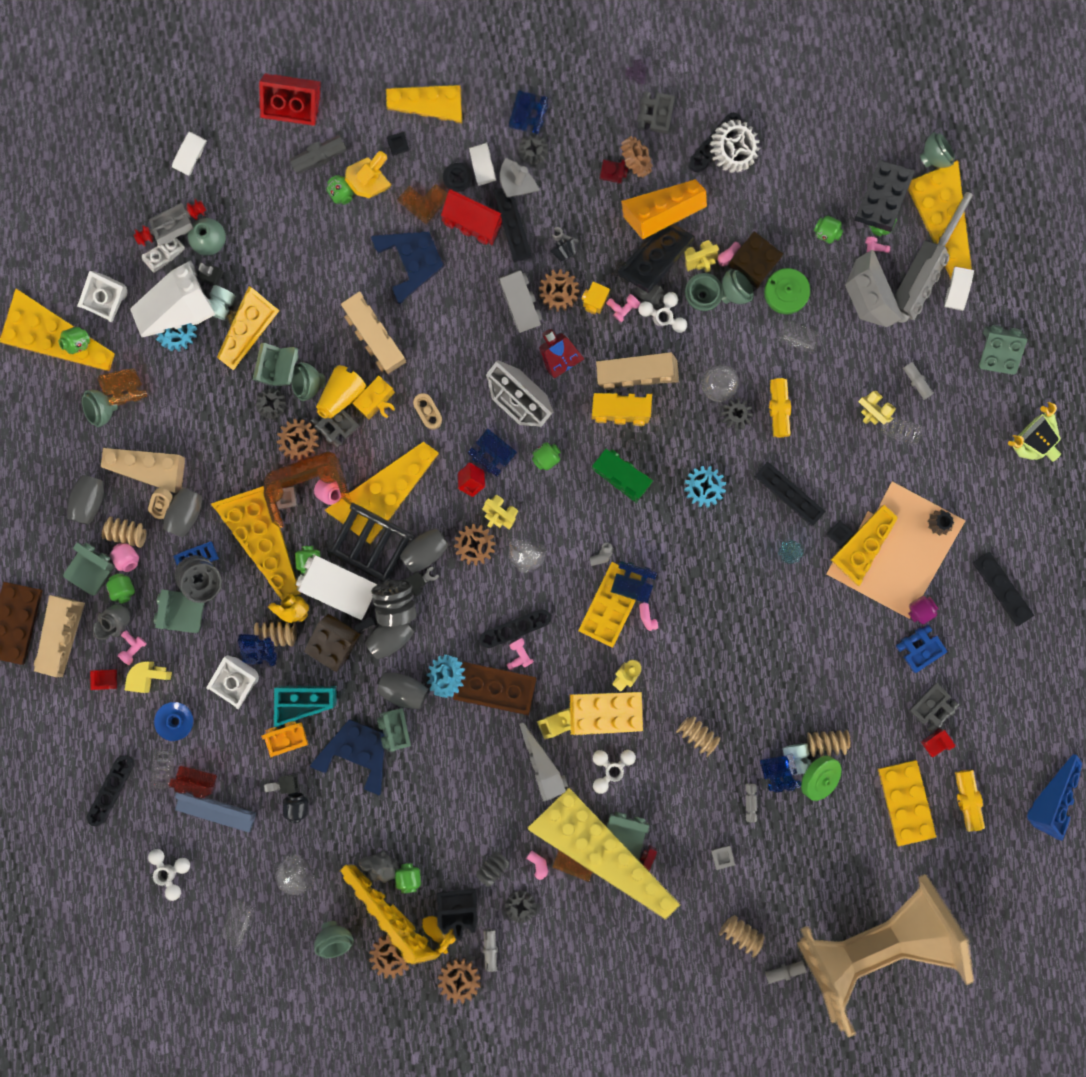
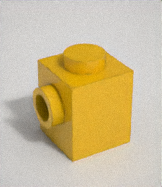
[581,282,610,314]

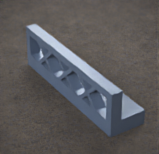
[175,791,256,832]

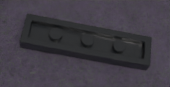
[493,188,532,263]
[754,461,826,526]
[972,552,1035,626]

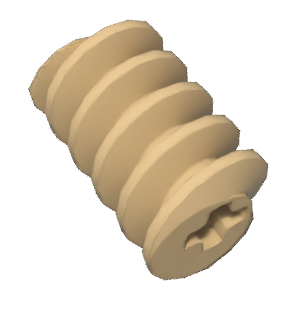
[102,516,147,548]
[254,622,297,647]
[676,716,720,757]
[807,730,850,757]
[719,915,764,958]

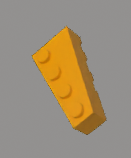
[622,179,707,239]

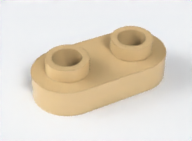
[413,393,442,430]
[148,488,173,519]

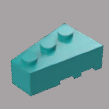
[274,686,337,727]

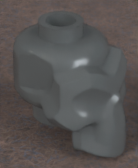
[93,604,130,640]
[358,851,399,883]

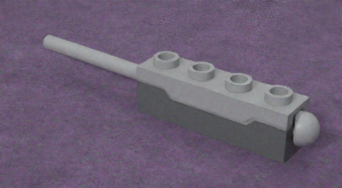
[894,192,973,323]

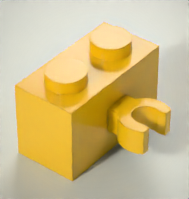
[353,376,395,420]

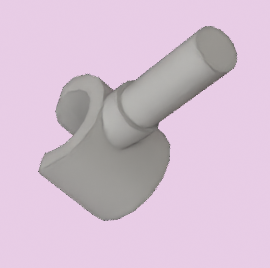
[552,227,578,244]

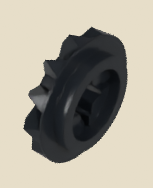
[443,163,473,192]

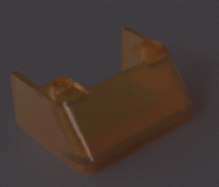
[263,452,352,528]

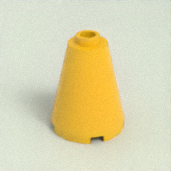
[316,365,366,419]

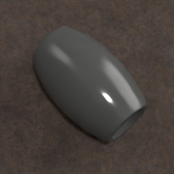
[67,475,104,525]
[163,487,203,538]
[400,528,449,573]
[365,622,415,660]
[377,672,428,709]

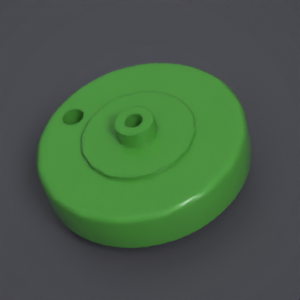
[764,268,810,314]
[801,756,842,801]

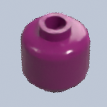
[908,596,939,624]

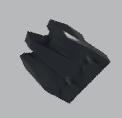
[437,889,478,941]

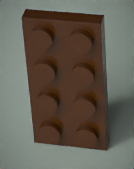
[0,582,43,665]
[453,661,537,715]

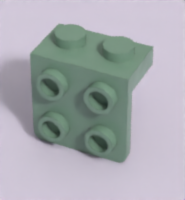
[979,325,1028,374]
[252,343,298,386]
[63,542,115,596]
[154,589,204,633]
[377,708,411,752]
[606,811,649,860]

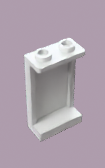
[296,555,377,620]

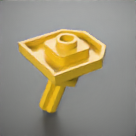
[345,151,391,198]

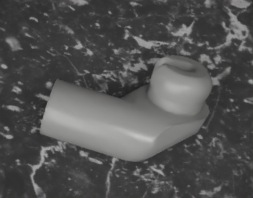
[589,542,613,566]

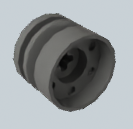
[174,555,222,603]
[371,580,417,627]

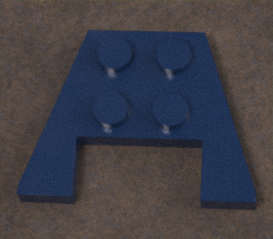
[371,231,444,304]
[310,719,385,796]

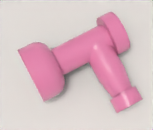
[866,237,890,253]
[606,294,641,322]
[118,630,147,665]
[507,638,534,671]

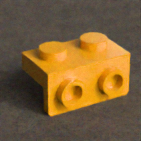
[262,721,309,757]

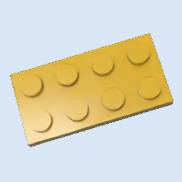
[578,562,646,648]
[570,692,643,735]
[878,760,936,846]

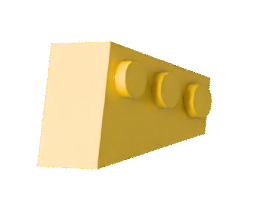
[591,393,652,426]

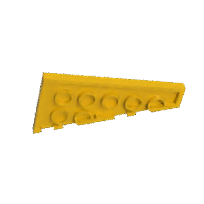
[908,161,972,278]
[0,289,115,371]
[325,442,439,545]
[211,486,301,600]
[340,865,441,964]

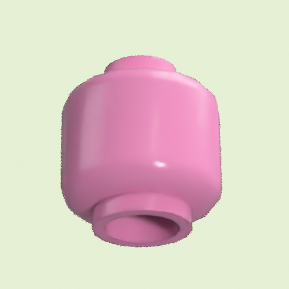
[314,477,343,505]
[110,543,139,572]

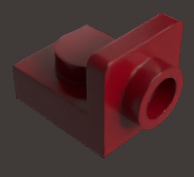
[600,159,628,183]
[640,845,657,871]

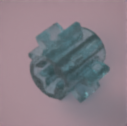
[778,540,804,564]

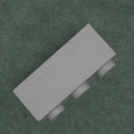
[497,270,542,333]

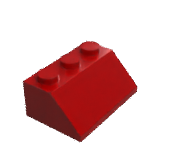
[259,73,320,126]
[441,189,502,245]

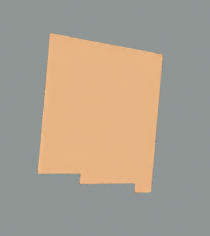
[827,482,965,619]

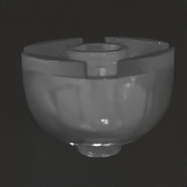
[701,364,739,402]
[508,539,547,573]
[275,855,315,896]

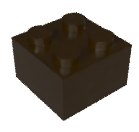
[728,231,784,289]
[304,614,361,672]

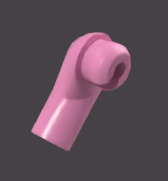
[717,242,741,267]
[639,603,658,631]
[526,850,548,880]

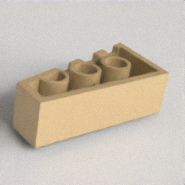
[341,291,406,374]
[596,352,679,390]
[101,448,185,494]
[34,595,85,677]

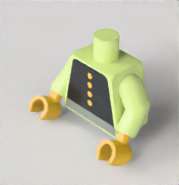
[1008,402,1061,462]

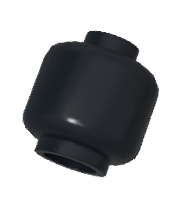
[283,792,308,823]

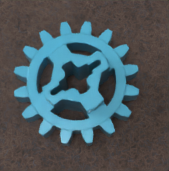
[156,323,197,352]
[684,466,726,508]
[427,655,465,698]

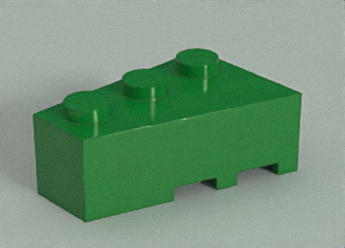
[591,449,653,504]

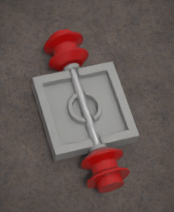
[134,198,207,247]

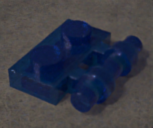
[508,90,548,134]
[467,429,517,477]
[611,561,657,604]
[238,634,277,666]
[760,754,801,793]

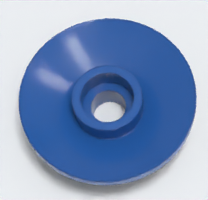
[154,702,193,741]

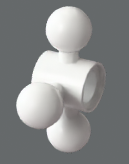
[638,292,687,333]
[593,750,636,794]
[148,849,190,901]

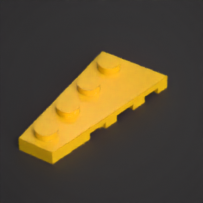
[386,85,462,123]
[217,286,279,370]
[830,505,898,586]

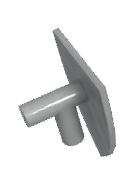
[500,158,539,197]

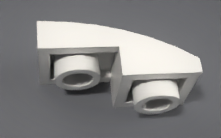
[171,132,207,176]
[469,143,496,186]
[142,238,185,273]
[944,267,974,311]

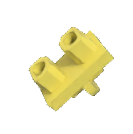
[684,240,719,273]
[858,391,896,425]
[482,495,518,530]
[612,660,642,691]

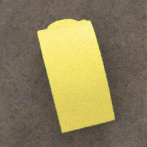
[125,662,172,693]
[537,708,571,739]

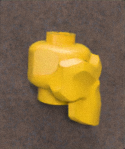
[268,593,309,623]

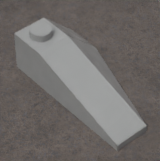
[520,722,568,801]

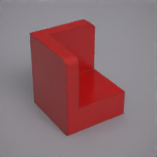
[458,462,485,497]
[90,669,117,690]
[921,729,956,757]

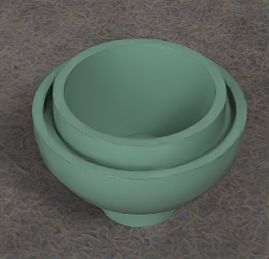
[920,132,955,168]
[188,218,226,256]
[722,269,753,304]
[685,273,723,311]
[291,362,326,401]
[82,389,118,427]
[314,921,354,958]

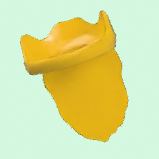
[422,916,456,954]

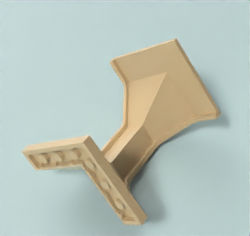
[797,874,974,1037]

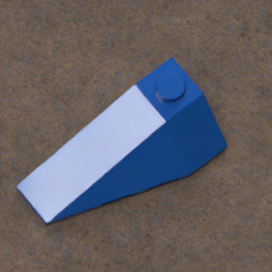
[1028,754,1083,841]

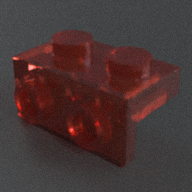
[169,766,217,798]

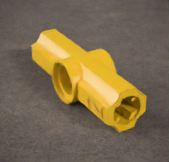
[769,378,791,437]
[955,770,985,832]

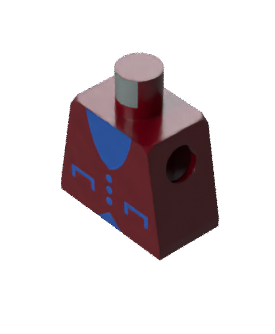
[539,329,584,379]

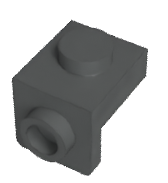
[633,285,665,310]

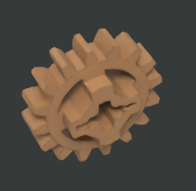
[621,136,653,177]
[539,269,580,312]
[277,419,319,461]
[454,524,496,566]
[369,934,409,979]
[438,958,481,1004]

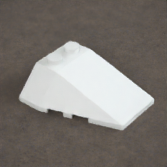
[130,261,215,337]

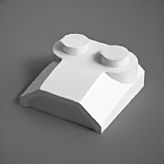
[78,271,127,322]
[207,655,259,709]

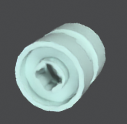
[208,285,236,320]
[782,743,812,775]

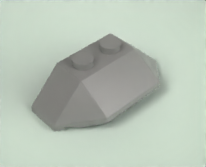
[845,250,904,327]
[486,360,554,427]

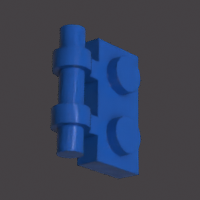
[896,625,948,673]

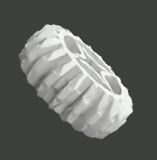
[710,120,760,173]

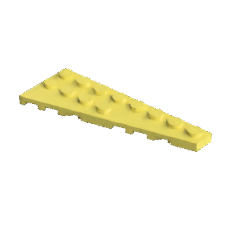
[528,788,680,919]

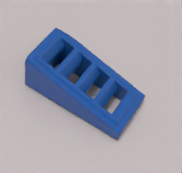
[173,541,219,565]

